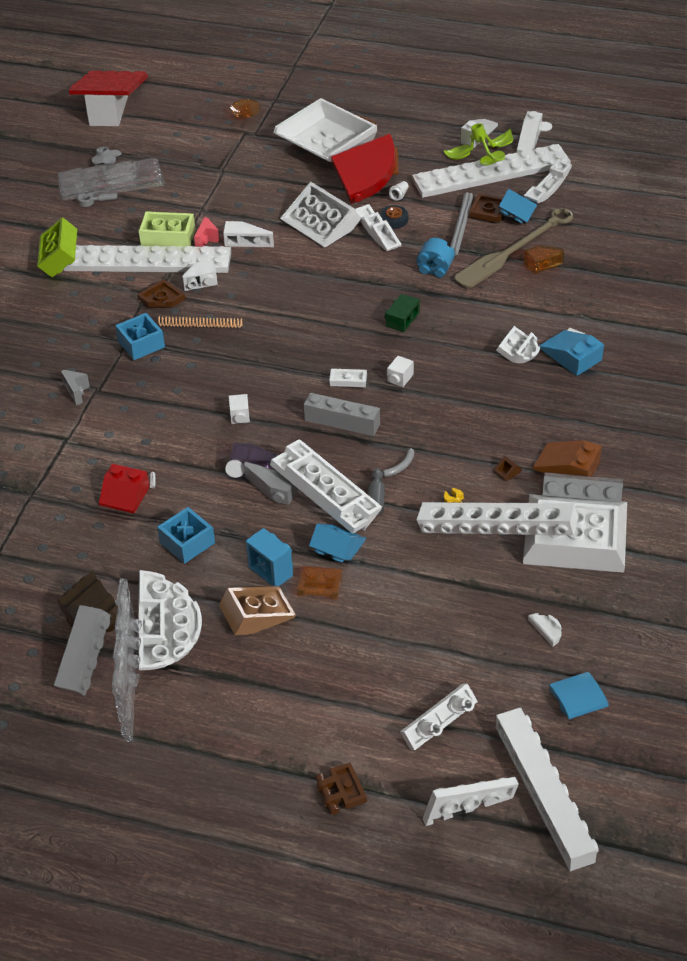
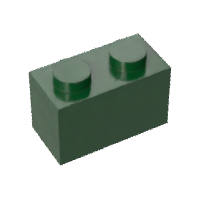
[384,293,420,332]

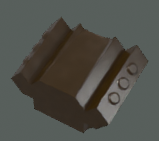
[57,571,124,632]

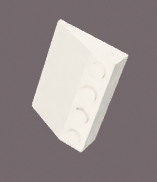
[280,182,362,248]

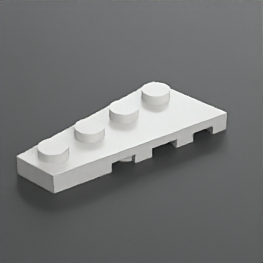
[423,777,519,826]

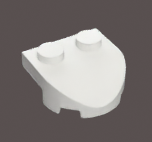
[496,326,540,364]

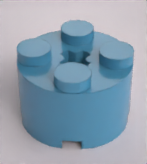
[416,238,455,278]

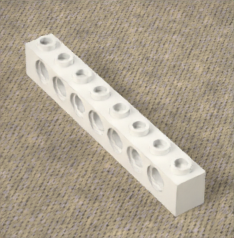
[417,502,579,535]

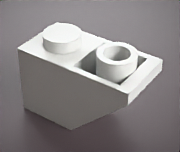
[182,260,218,291]

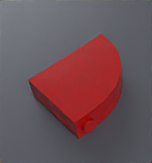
[331,134,396,204]

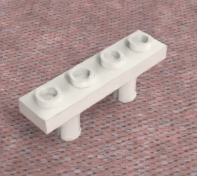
[400,683,478,750]

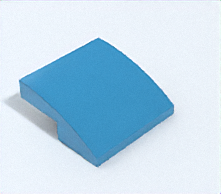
[549,672,609,719]

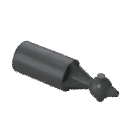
[367,467,385,516]

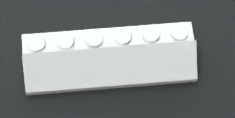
[270,439,382,534]

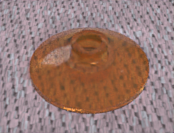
[230,99,260,117]

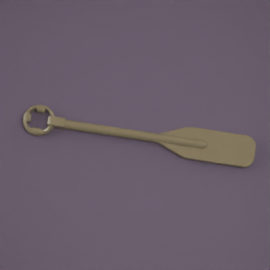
[455,208,573,288]

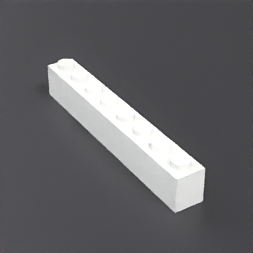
[496,708,599,871]

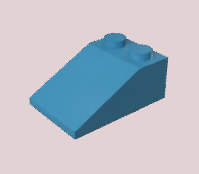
[539,330,604,376]

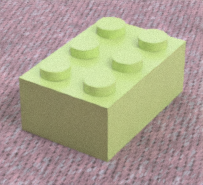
[139,212,195,247]

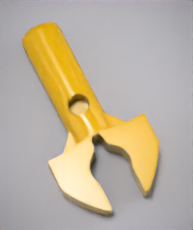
[444,488,464,503]

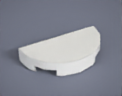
[528,613,561,647]

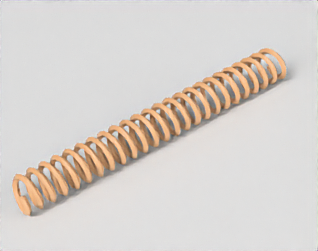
[158,316,242,328]

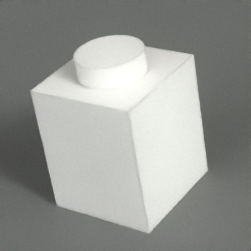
[387,356,414,387]
[229,394,250,424]

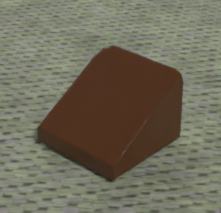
[493,456,522,481]

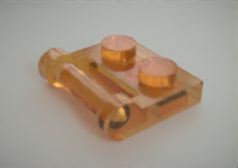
[297,566,343,599]

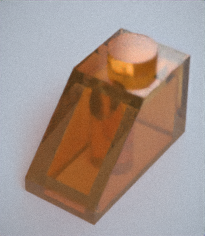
[524,245,564,274]

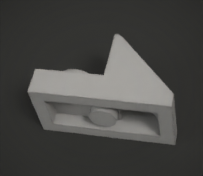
[61,370,90,405]

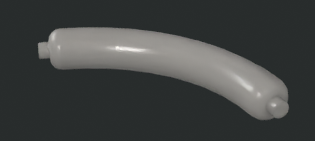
[382,448,414,477]

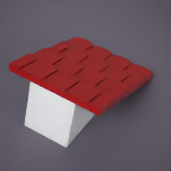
[69,71,148,126]

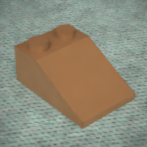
[219,586,296,635]

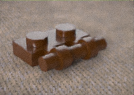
[315,762,367,815]

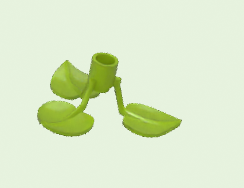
[444,123,513,166]

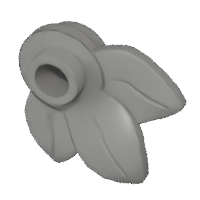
[92,147,122,165]

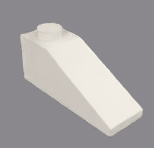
[517,111,543,152]
[461,119,498,148]
[223,221,274,247]

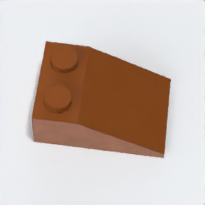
[533,440,602,477]

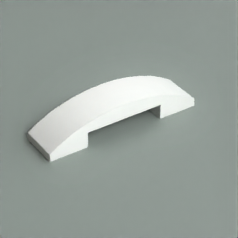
[524,159,572,203]

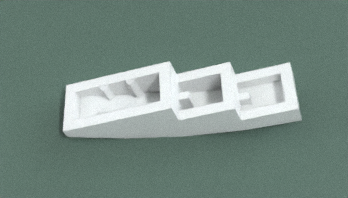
[355,204,402,251]

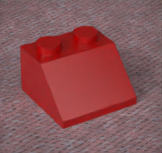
[99,464,150,514]

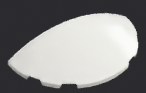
[137,570,202,670]

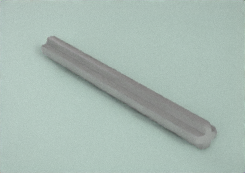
[450,192,473,256]

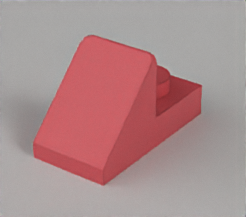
[194,217,219,247]

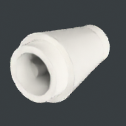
[389,181,409,201]

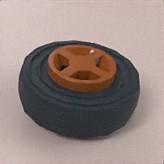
[380,205,409,229]

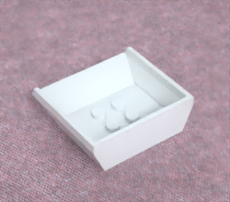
[274,98,377,162]
[523,494,627,573]

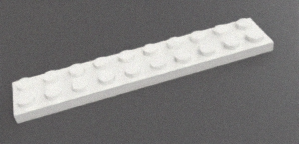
[412,144,571,198]
[63,245,231,273]

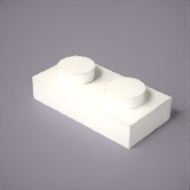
[330,369,367,387]

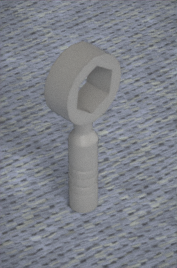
[78,193,118,207]

